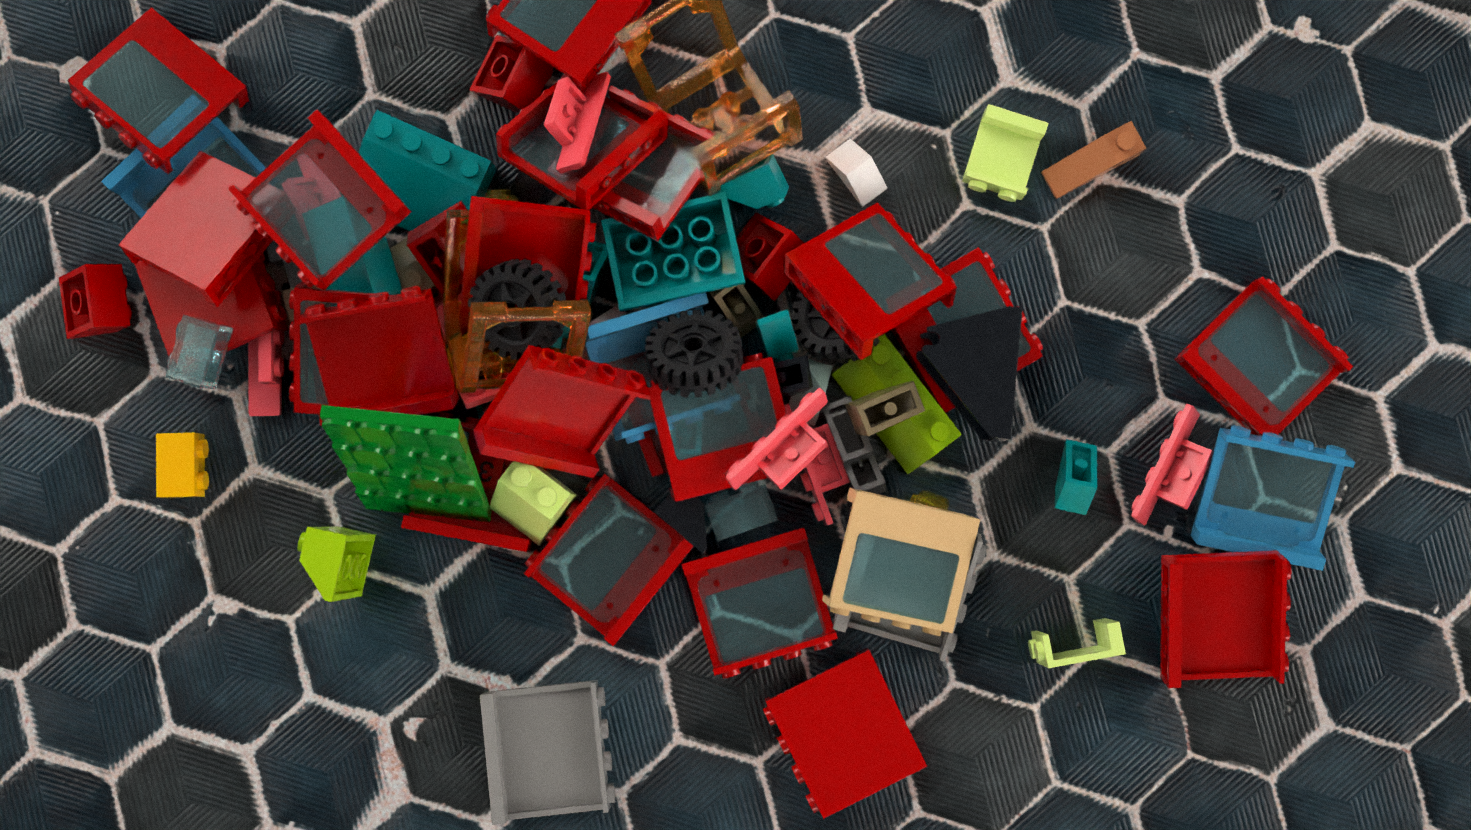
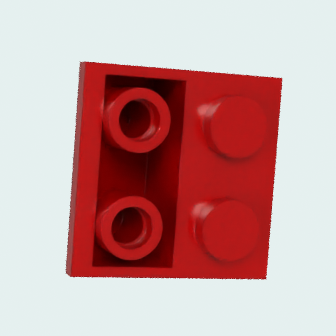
[406,200,469,296]

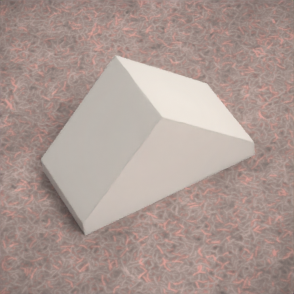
[825,139,887,207]

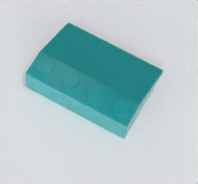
[359,110,497,231]
[601,192,746,312]

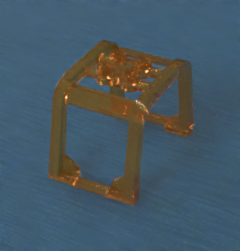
[614,0,803,196]
[443,210,591,393]

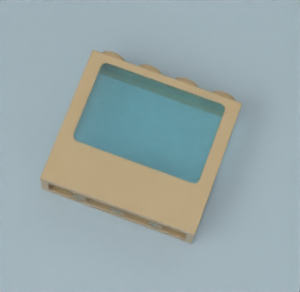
[822,487,980,636]

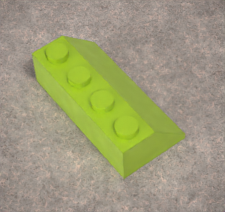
[831,334,962,475]
[297,526,376,602]

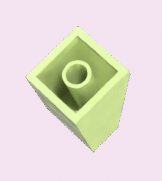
[490,461,578,546]

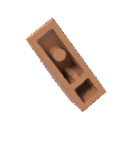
[1041,121,1146,199]

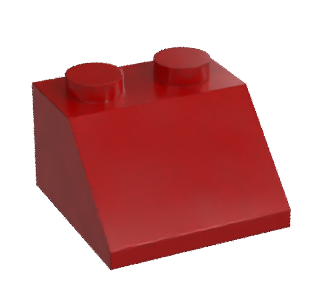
[469,35,553,113]
[736,213,804,301]
[59,264,132,339]

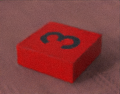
[472,453,506,489]

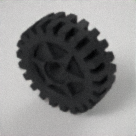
[468,259,568,360]
[791,268,888,364]
[645,310,743,398]

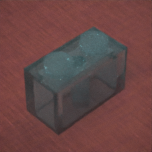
[165,315,233,389]
[705,481,778,541]

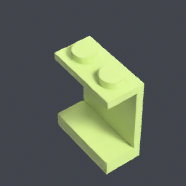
[962,104,1049,202]
[1028,618,1126,668]

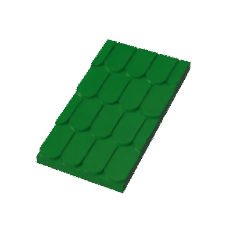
[320,405,492,522]

